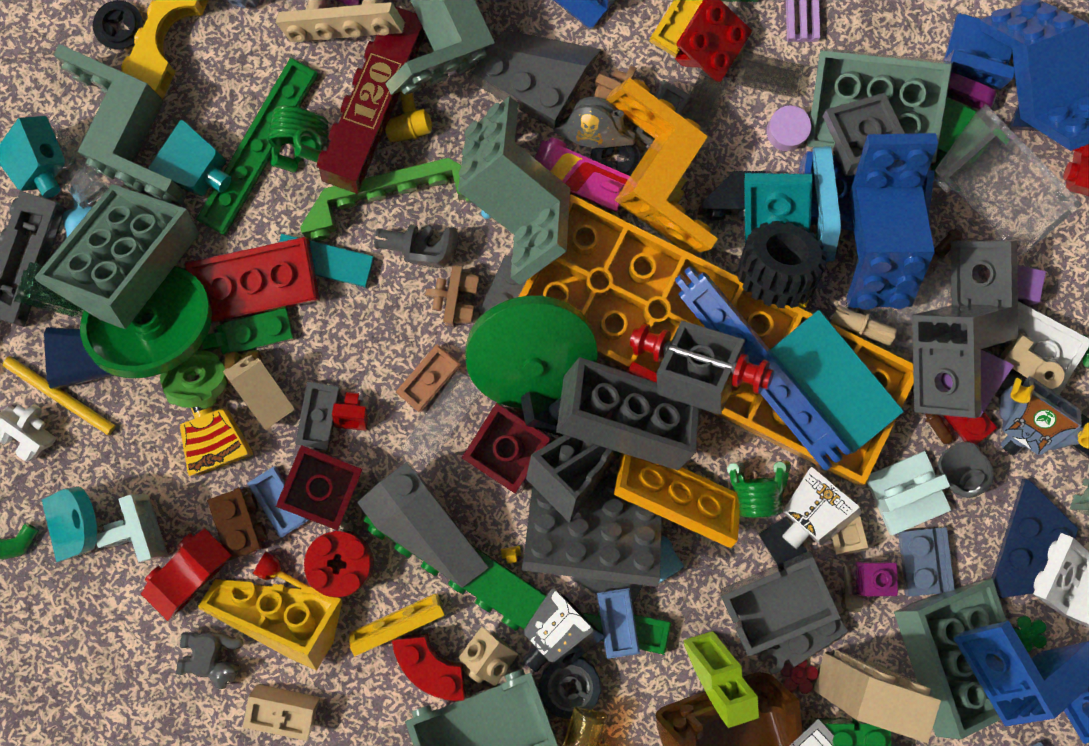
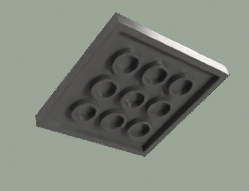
[522,474,662,587]

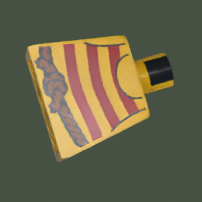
[180,406,253,477]

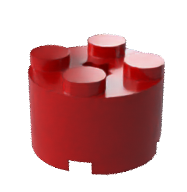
[304,530,374,598]

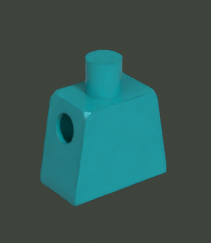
[0,116,65,199]
[148,120,231,196]

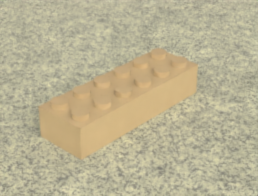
[813,650,941,743]

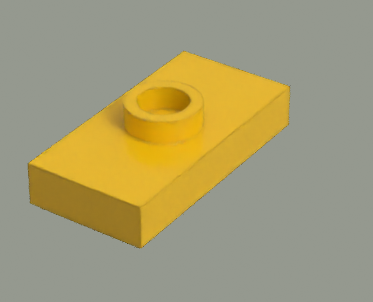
[649,0,703,57]

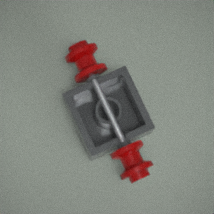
[630,321,774,415]

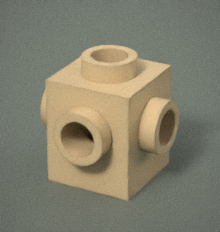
[458,626,518,686]

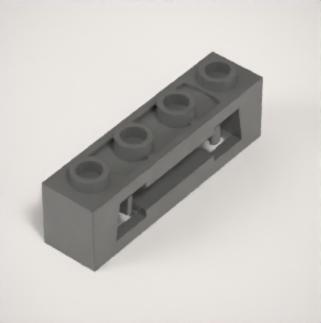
[0,191,67,327]

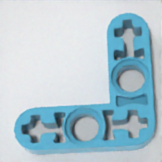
[813,146,841,262]

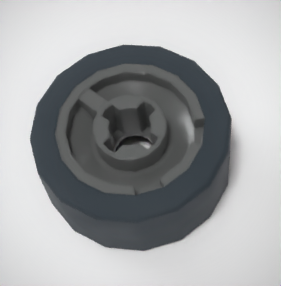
[539,657,601,719]

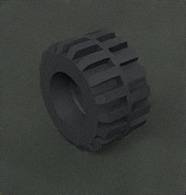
[737,221,827,308]

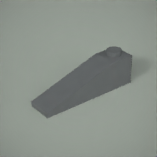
[357,462,489,588]

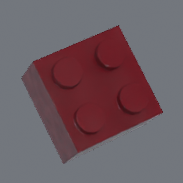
[461,403,556,494]
[275,445,362,531]

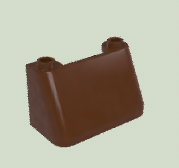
[655,672,803,746]

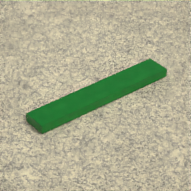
[196,57,319,236]

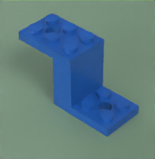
[980,0,1089,151]
[846,133,938,310]
[954,620,1089,744]

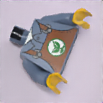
[999,376,1089,456]

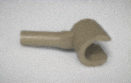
[841,566,863,613]

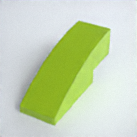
[684,631,759,728]

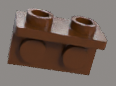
[207,487,268,561]

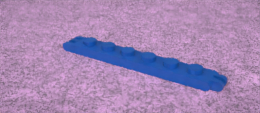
[675,266,853,471]

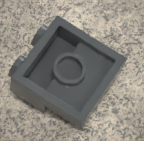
[823,93,905,177]

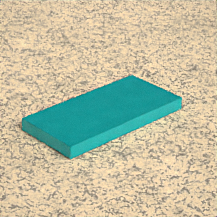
[770,310,904,454]

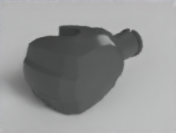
[374,224,458,268]

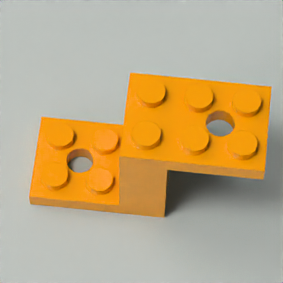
[605,77,718,254]

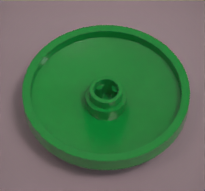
[80,266,212,378]
[465,295,598,409]

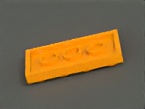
[614,453,740,548]

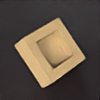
[832,516,869,557]

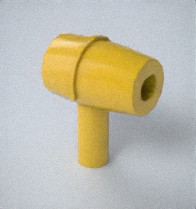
[385,91,432,143]

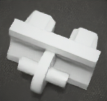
[0,404,57,462]

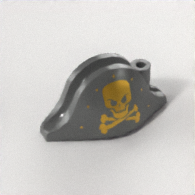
[554,97,636,148]

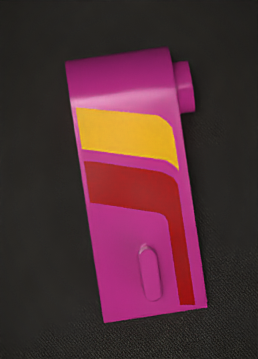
[535,138,630,212]

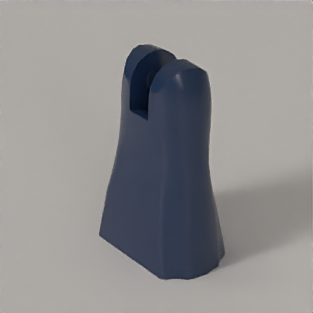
[44,327,115,389]

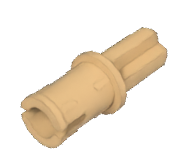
[831,304,897,345]

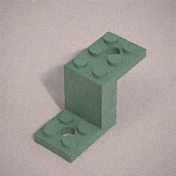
[385,0,495,95]
[54,44,187,205]
[458,96,570,285]

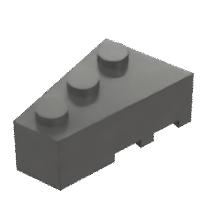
[526,435,620,523]

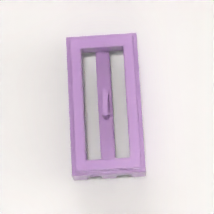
[786,0,820,42]

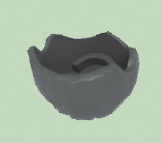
[937,441,994,498]

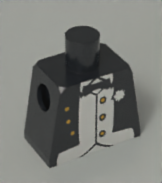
[522,588,605,672]

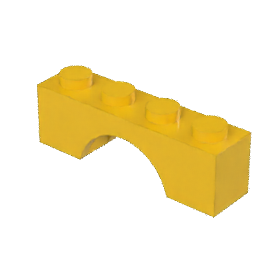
[121,0,209,99]

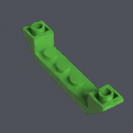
[300,158,473,241]

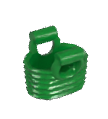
[267,106,329,173]
[727,460,791,518]

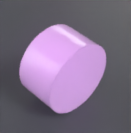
[767,105,811,151]

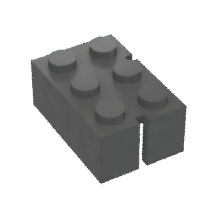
[720,551,841,657]

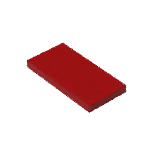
[185,237,320,323]

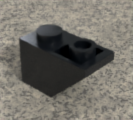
[698,171,766,220]

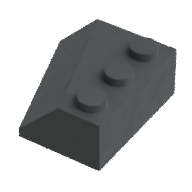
[472,30,601,129]

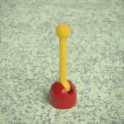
[253,551,310,589]

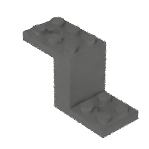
[912,240,1018,418]

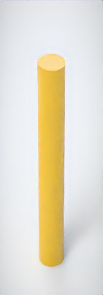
[2,356,116,436]

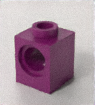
[856,561,898,596]

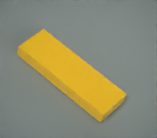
[349,593,445,657]

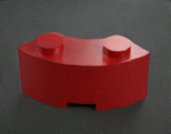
[141,528,232,621]
[392,633,466,701]

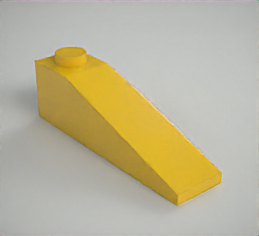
[198,579,342,671]

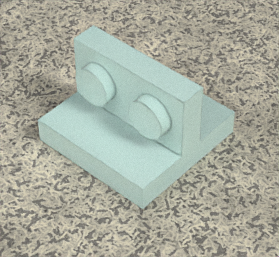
[867,451,951,535]
[96,494,168,562]

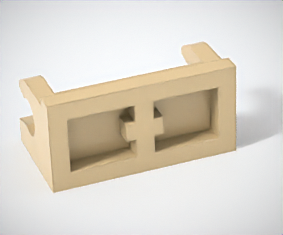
[222,355,295,430]
[243,684,320,741]

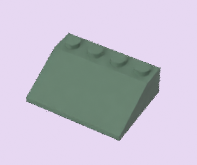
[807,48,953,162]
[34,184,200,329]
[894,578,1007,739]

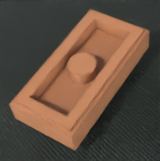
[395,344,462,414]

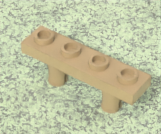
[276,0,405,42]

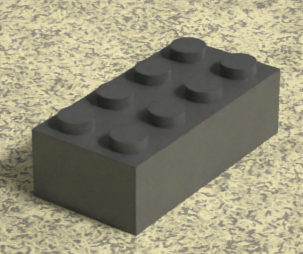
[556,357,699,471]

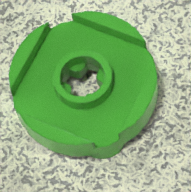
[160,350,227,409]

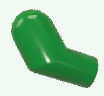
[0,523,39,560]

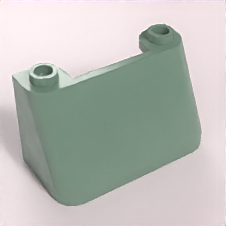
[405,669,560,746]

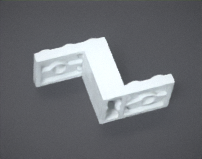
[1033,533,1089,627]

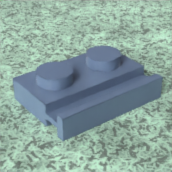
[898,527,955,597]

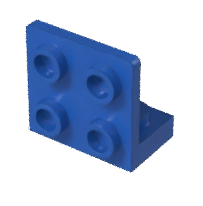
[943,13,1015,90]

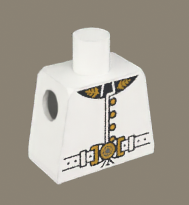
[782,467,862,549]

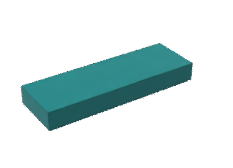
[279,234,375,288]

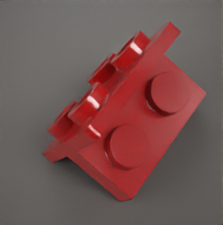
[675,0,752,82]

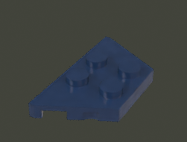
[991,479,1078,598]

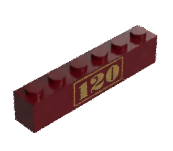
[317,6,425,194]

